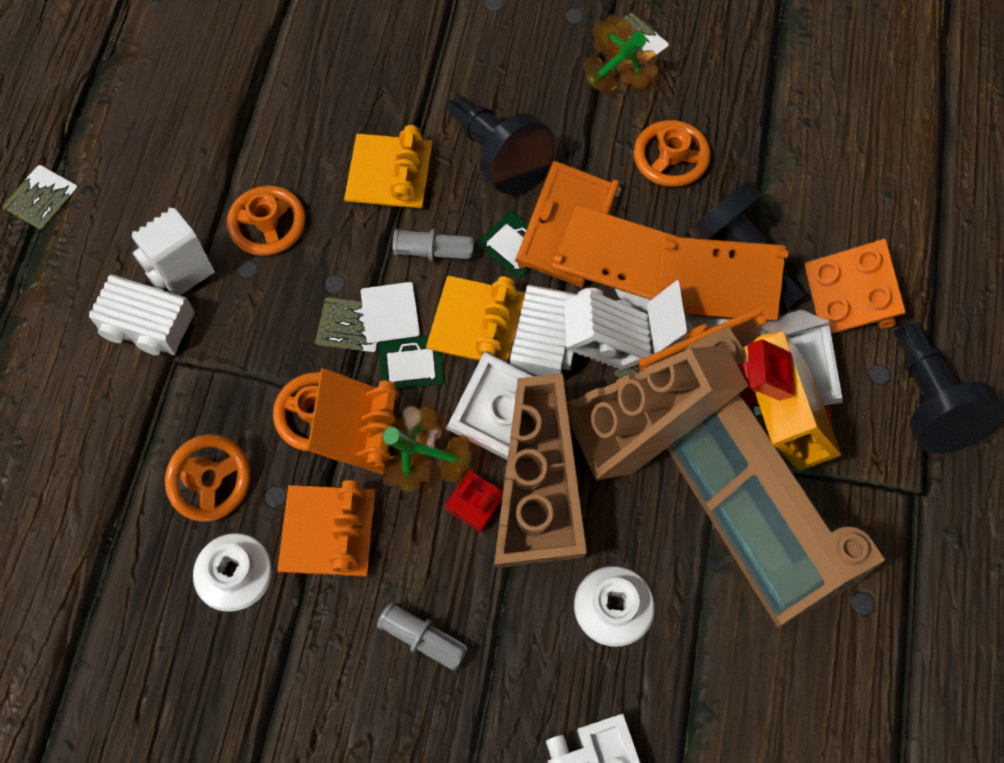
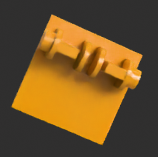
[344,125,433,209]
[426,276,526,363]

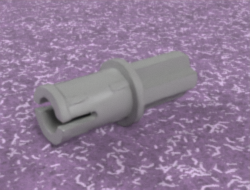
[393,229,474,261]
[377,601,467,670]

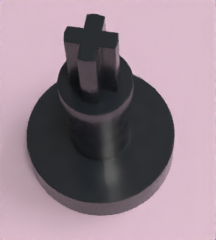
[446,94,555,195]
[685,180,804,308]
[894,321,1004,453]

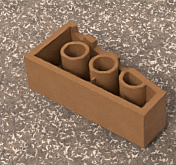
[566,346,748,480]
[494,373,587,569]

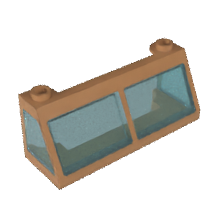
[667,326,885,628]

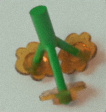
[582,15,659,95]
[382,406,471,492]

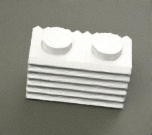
[132,208,215,295]
[89,274,195,355]
[510,285,577,377]
[564,288,652,370]

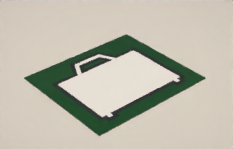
[475,211,530,279]
[378,336,444,389]

